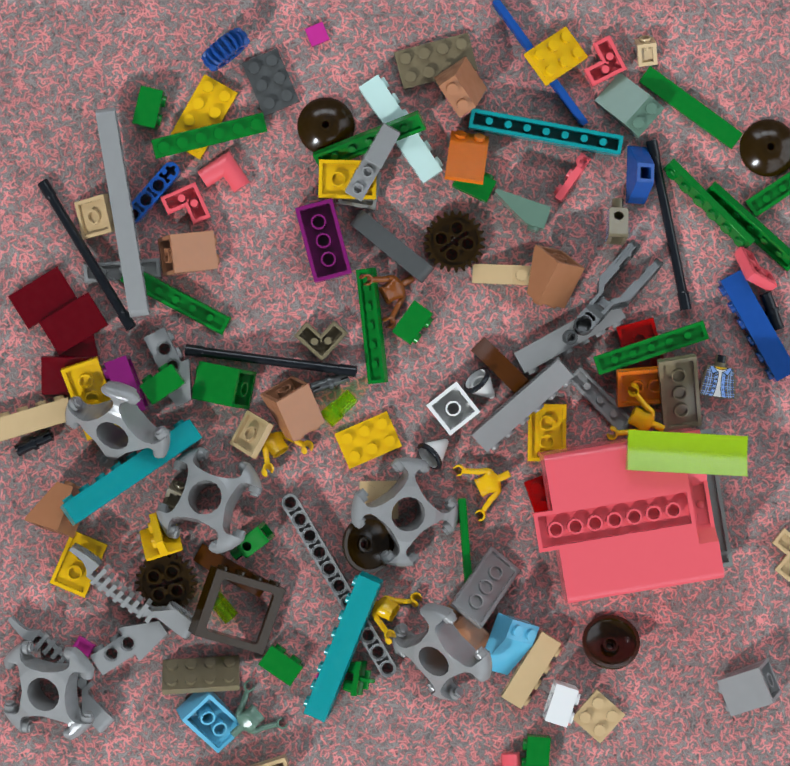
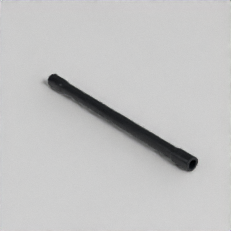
[646,139,692,311]
[38,179,136,331]
[185,344,357,377]

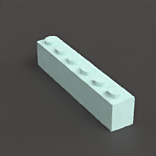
[359,75,443,184]

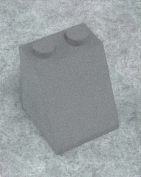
[717,657,782,716]

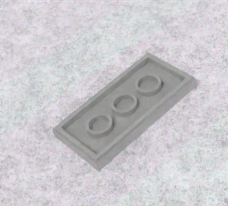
[450,546,520,629]

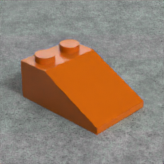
[444,130,489,185]

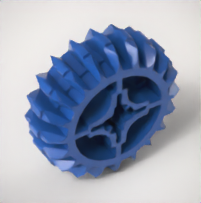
[201,28,250,71]

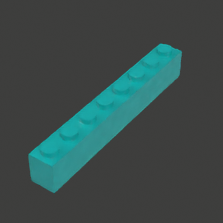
[468,108,624,157]
[60,419,202,526]
[303,571,384,722]

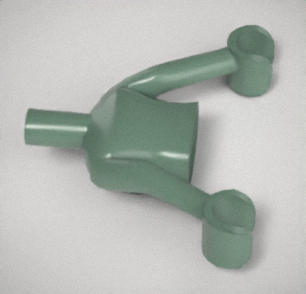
[230,680,288,738]

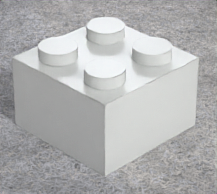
[426,381,480,435]
[542,679,581,728]

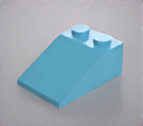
[485,612,540,675]
[176,692,238,753]

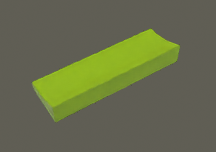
[626,430,748,477]

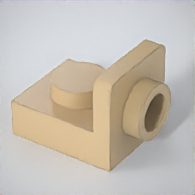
[634,35,658,67]

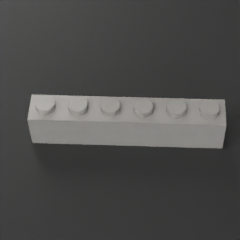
[513,297,626,375]
[472,356,574,452]

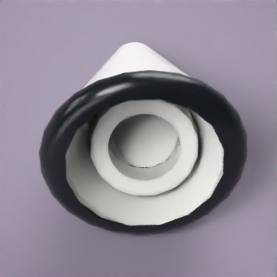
[464,367,495,399]
[417,439,449,470]

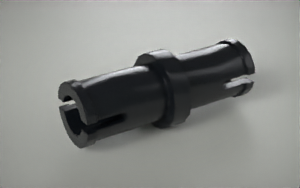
[760,291,784,331]
[14,429,54,456]

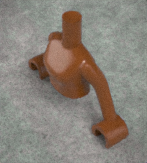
[359,274,415,328]

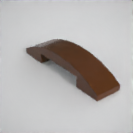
[471,337,529,394]
[193,543,269,597]

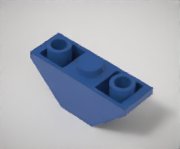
[626,146,655,205]

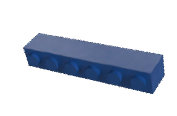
[718,270,790,382]

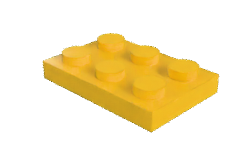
[524,26,588,86]
[318,159,377,200]
[527,404,567,461]
[334,411,402,469]
[49,531,108,598]

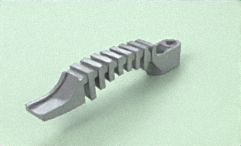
[69,543,193,639]
[8,615,116,733]

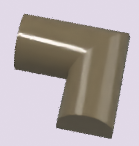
[294,321,348,361]

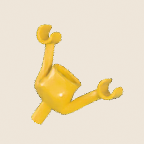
[607,383,665,440]
[261,431,314,477]
[453,464,511,521]
[371,592,422,645]

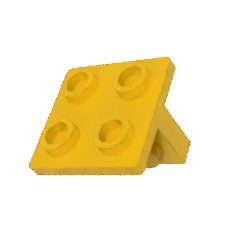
[139,512,183,561]

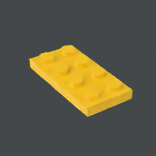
[170,74,238,160]
[60,356,122,441]

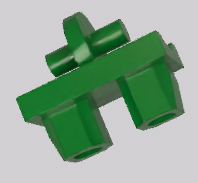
[343,660,376,696]

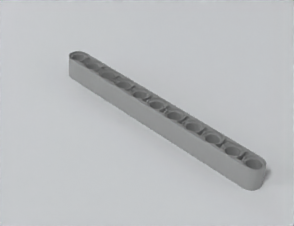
[95,107,150,318]
[282,493,396,677]

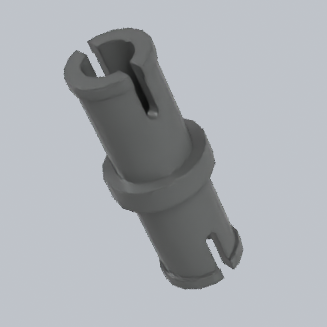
[562,330,578,345]
[310,374,350,394]

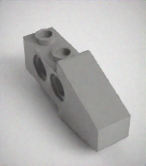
[345,122,400,202]
[144,327,193,407]
[90,619,169,675]

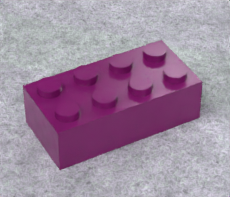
[295,198,352,284]

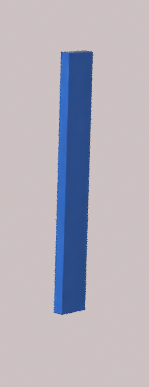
[492,0,588,127]

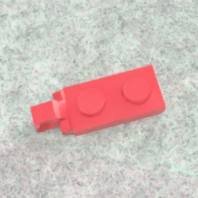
[554,153,591,203]

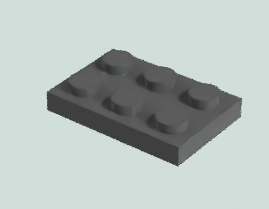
[242,48,300,117]

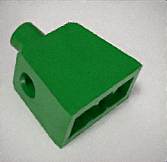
[230,521,275,560]

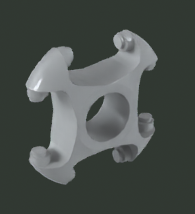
[65,381,170,470]
[156,447,263,554]
[351,457,459,567]
[392,603,492,701]
[3,640,95,740]

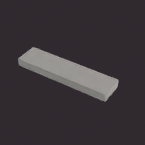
[83,258,161,283]
[571,366,630,430]

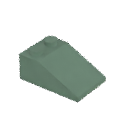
[594,73,665,139]
[494,188,551,233]

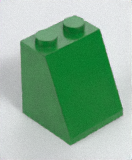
[192,361,257,410]

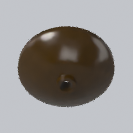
[297,98,355,152]
[739,119,790,177]
[342,515,394,573]
[582,615,640,670]

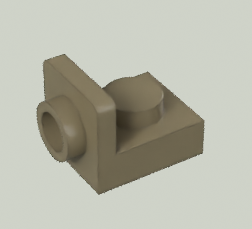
[163,480,185,511]

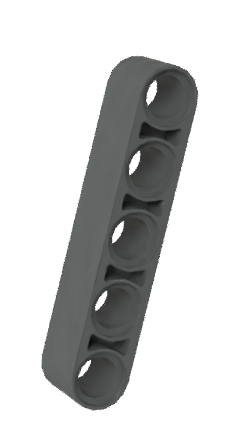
[350,209,434,283]

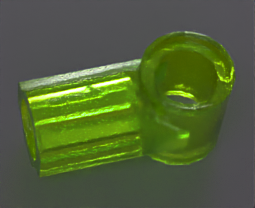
[321,389,358,427]
[213,590,238,624]

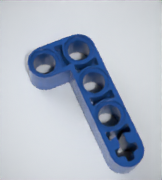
[110,162,181,224]

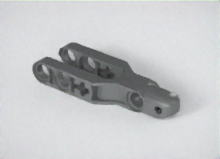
[573,240,663,336]

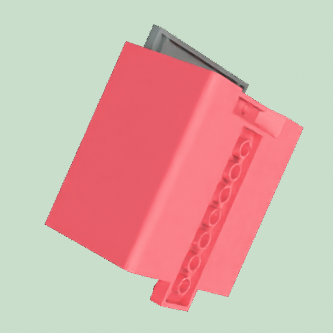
[532,428,733,604]

